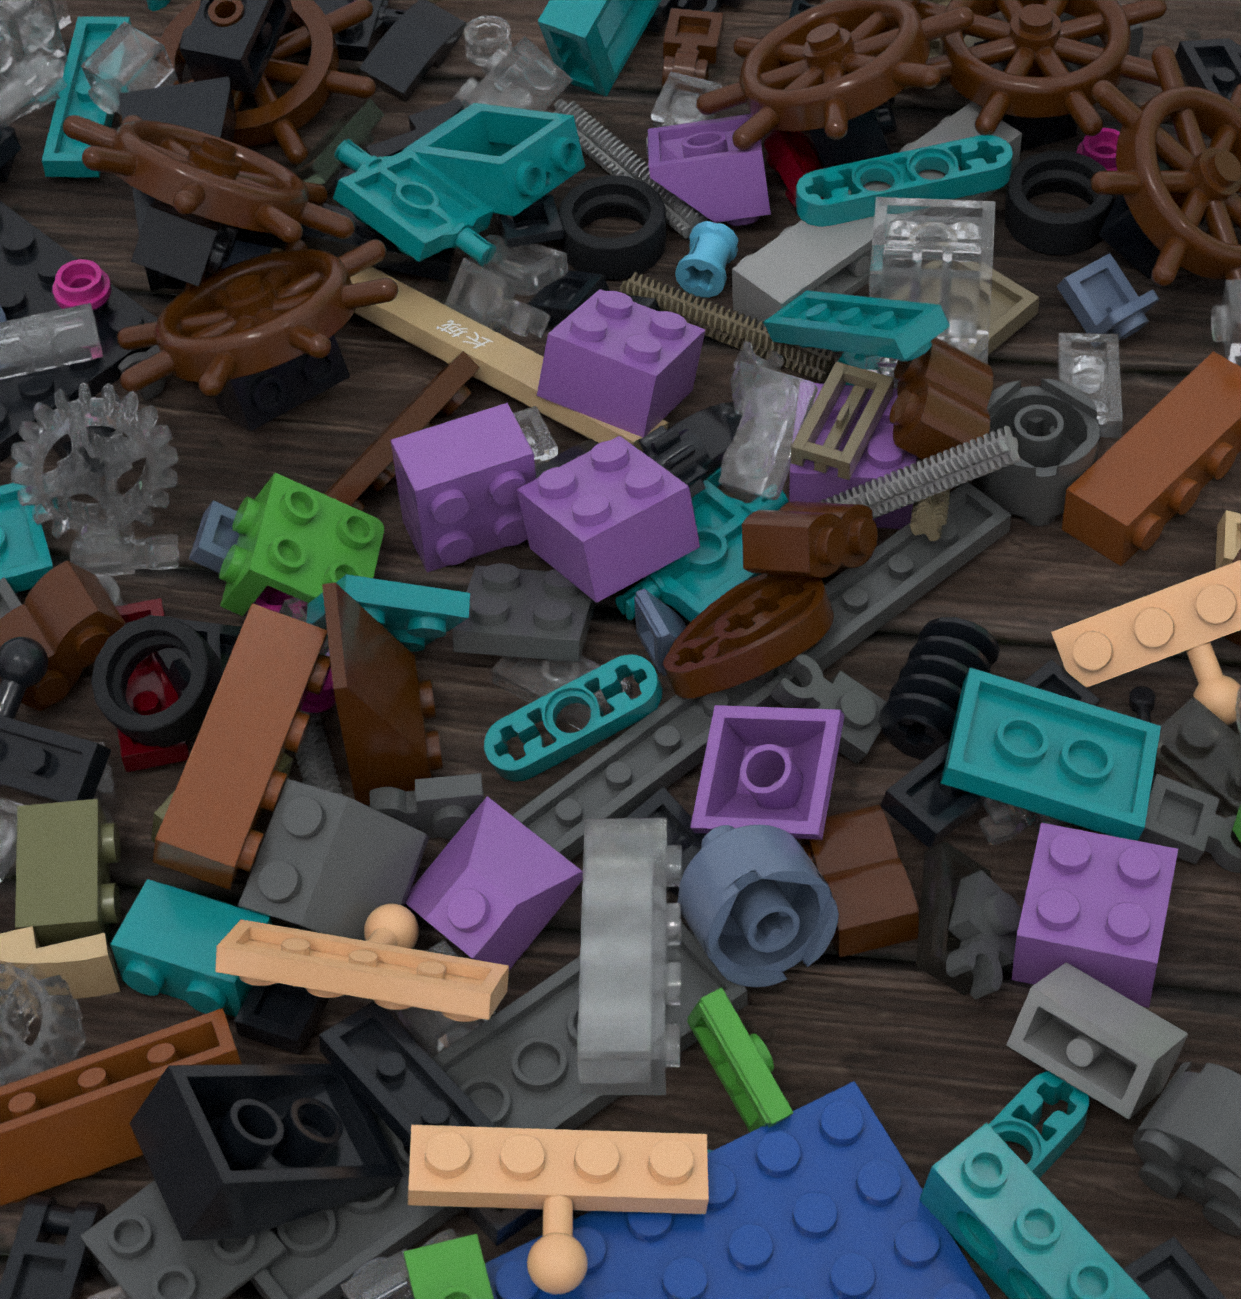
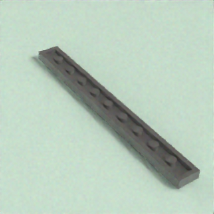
[512,482,1011,861]

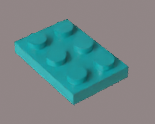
[941,668,1161,841]

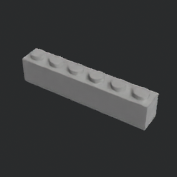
[732,102,1022,329]

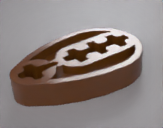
[663,574,834,699]

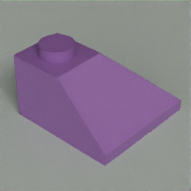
[648,114,771,226]
[690,705,845,840]
[406,796,586,970]

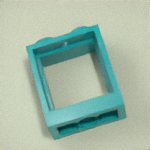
[538,0,661,97]
[402,103,585,216]

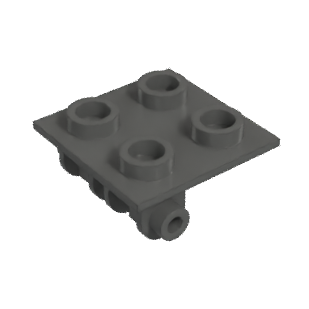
[80,1180,287,1299]

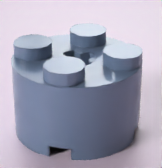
[677,824,839,987]

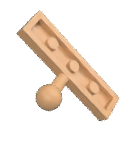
[1051,560,1241,727]
[216,903,509,1022]
[408,1125,709,1295]

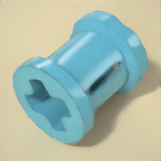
[675,221,739,298]

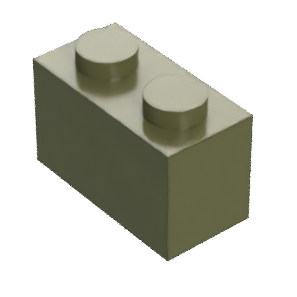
[15,799,121,948]

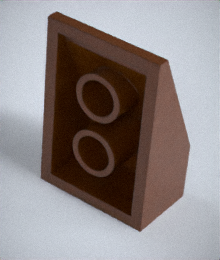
[322,582,443,806]

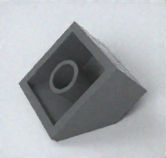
[238,779,430,941]

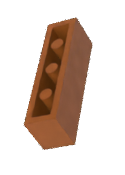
[1062,351,1241,567]
[153,603,331,890]
[0,1008,242,1206]

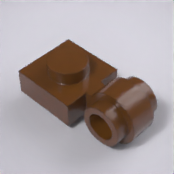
[662,8,724,97]

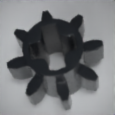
[638,425,711,498]

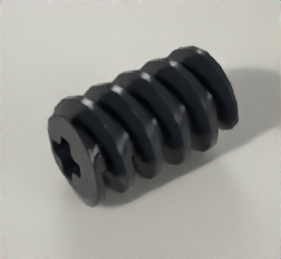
[879,617,1000,760]

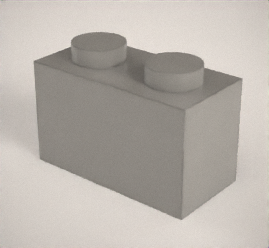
[1006,962,1188,1119]

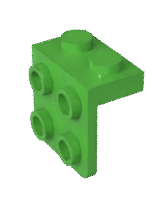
[219,473,384,616]

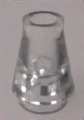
[0,51,67,129]

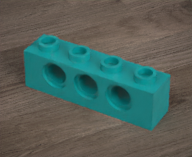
[919,1123,1150,1299]

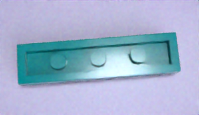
[41,17,133,178]
[763,290,950,362]

